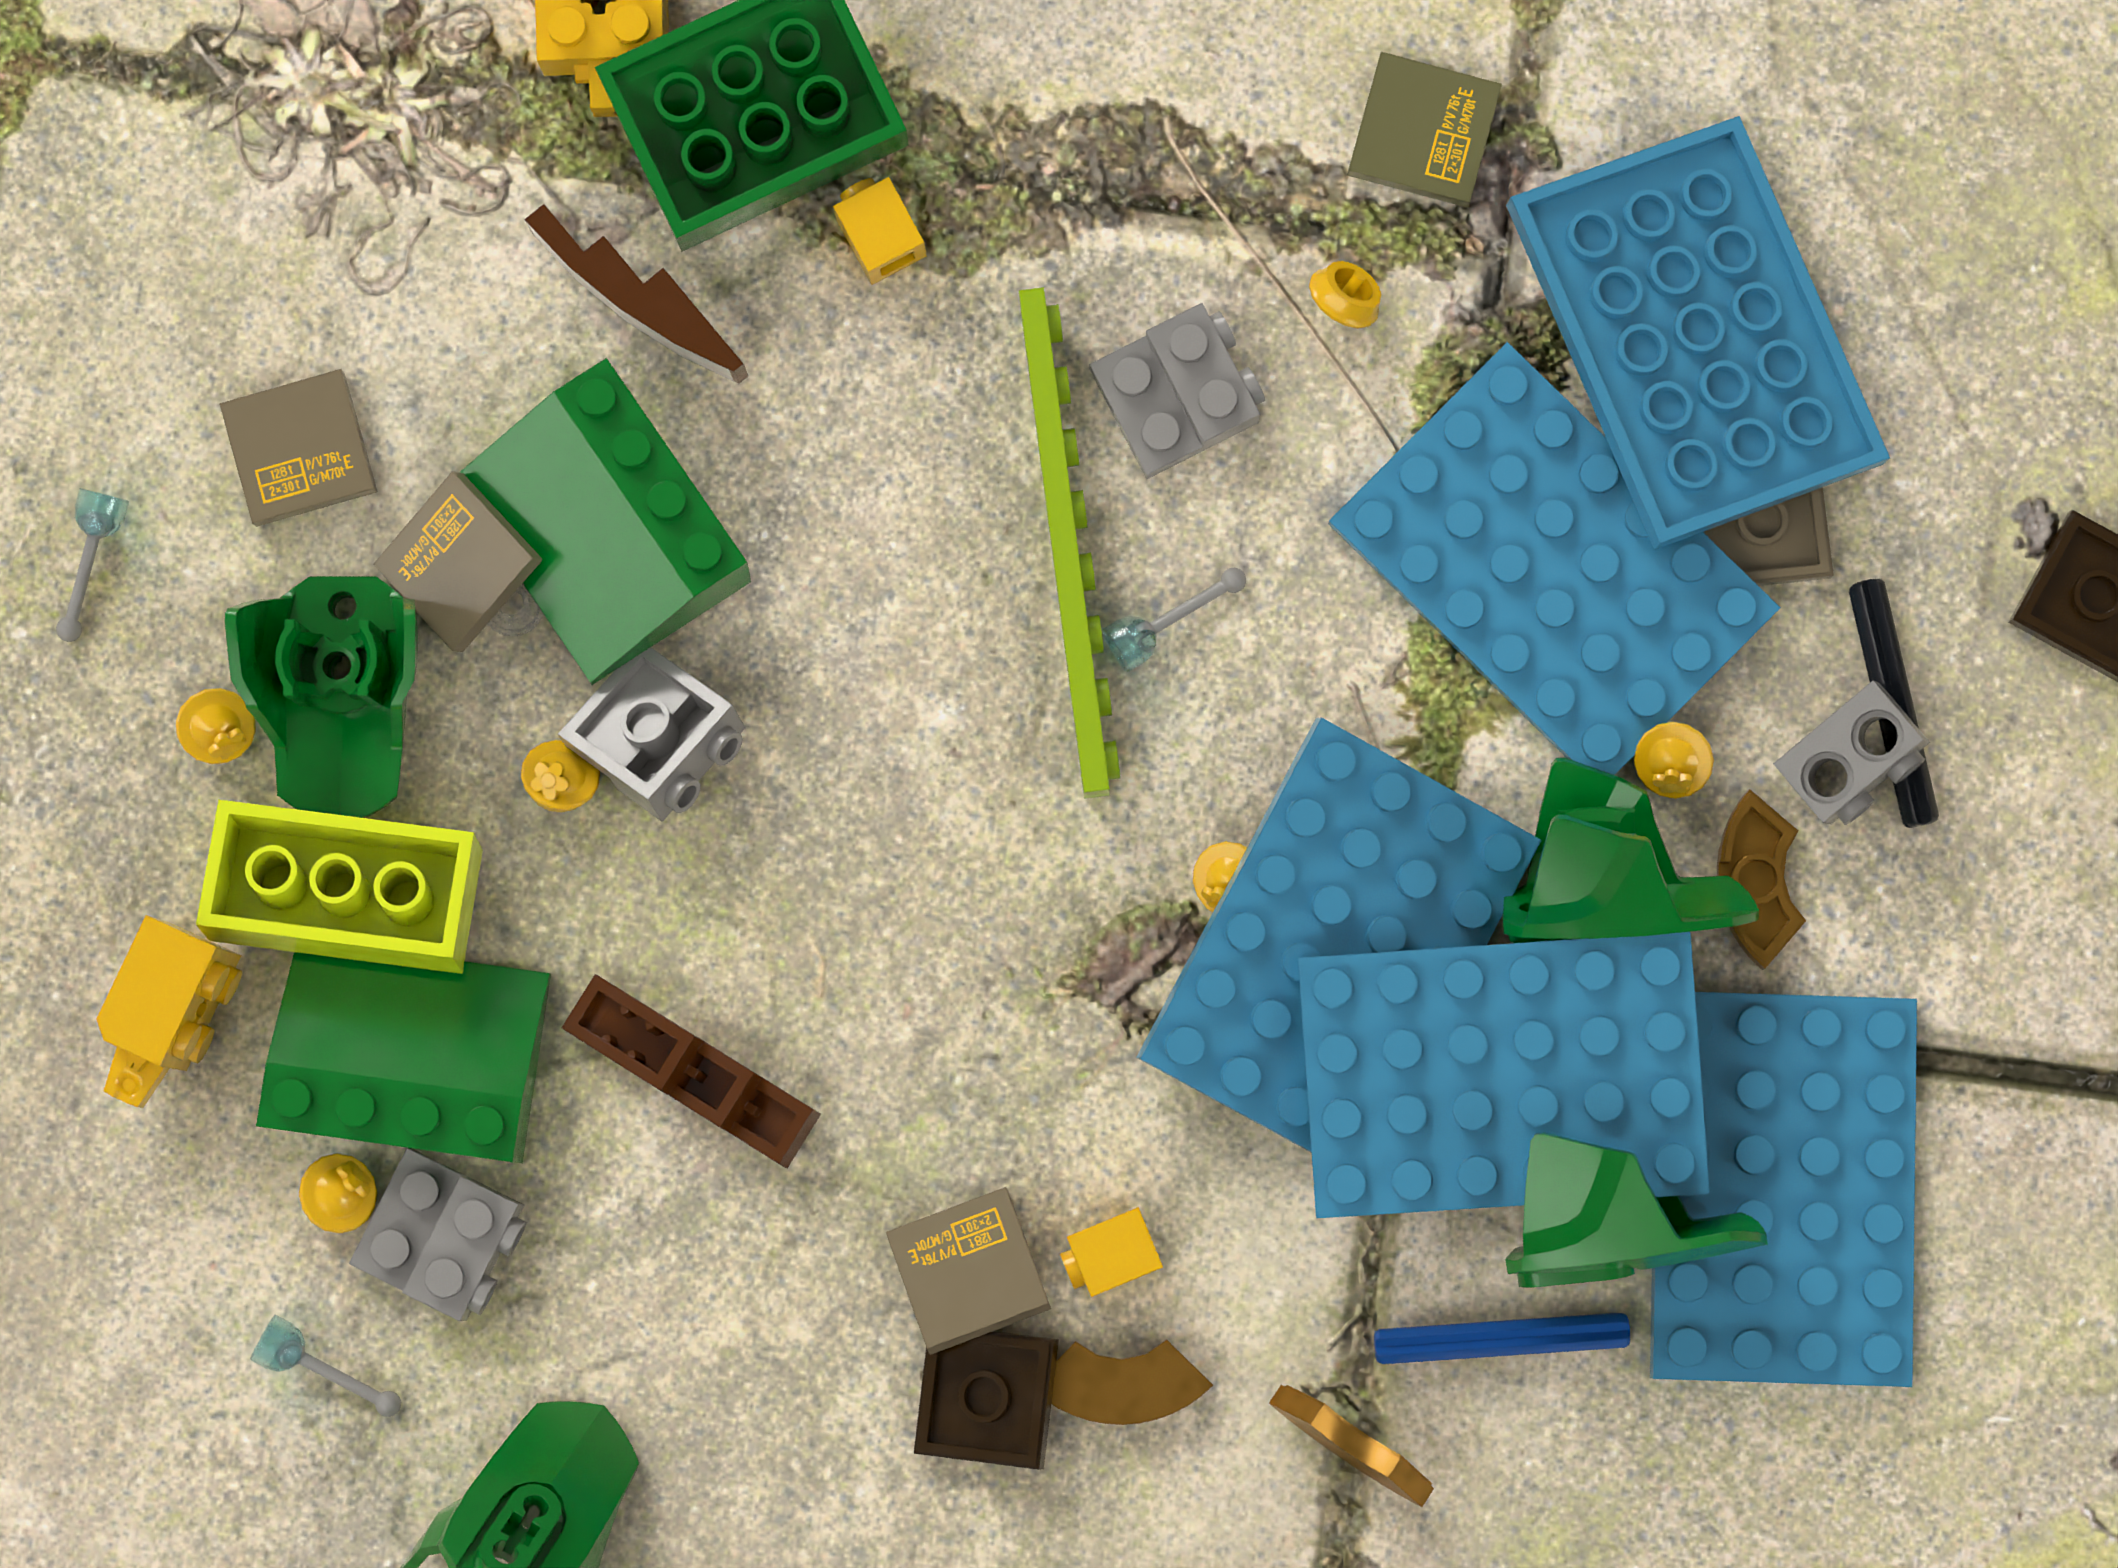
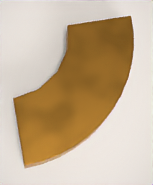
[1717,789,1806,970]
[1051,1339,1213,1425]
[1269,1385,1434,1507]

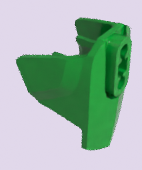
[224,576,418,818]
[1503,757,1759,943]
[1505,1132,1768,1288]
[400,1401,639,1568]

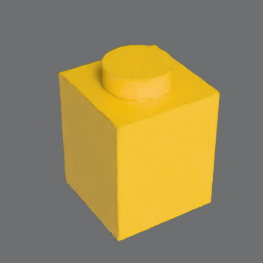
[833,177,927,285]
[1060,1207,1163,1297]

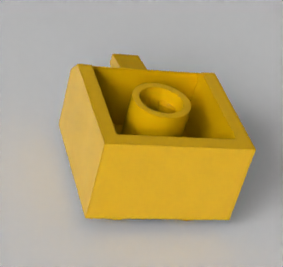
[535,0,669,118]
[96,915,242,1108]

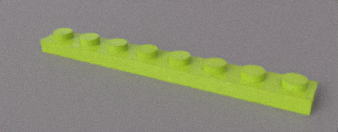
[1019,287,1120,799]

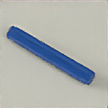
[1374,1313,1630,1364]

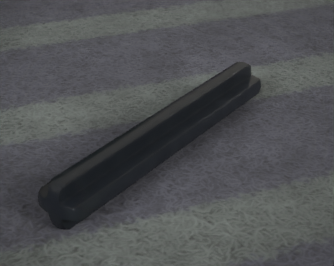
[1849,579,1939,828]

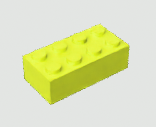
[196,799,483,974]

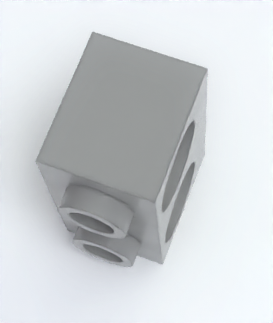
[1773,681,1930,825]

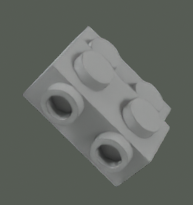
[1089,303,1265,480]
[558,647,746,822]
[349,1148,527,1321]

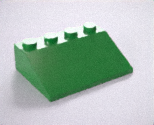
[595,0,909,252]
[460,358,751,685]
[256,952,551,1164]

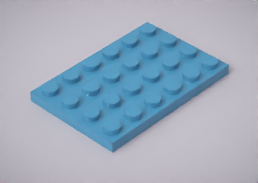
[1506,116,1890,550]
[1328,342,1781,775]
[1136,717,1541,1153]
[1298,932,1710,1219]
[1650,992,1917,1387]

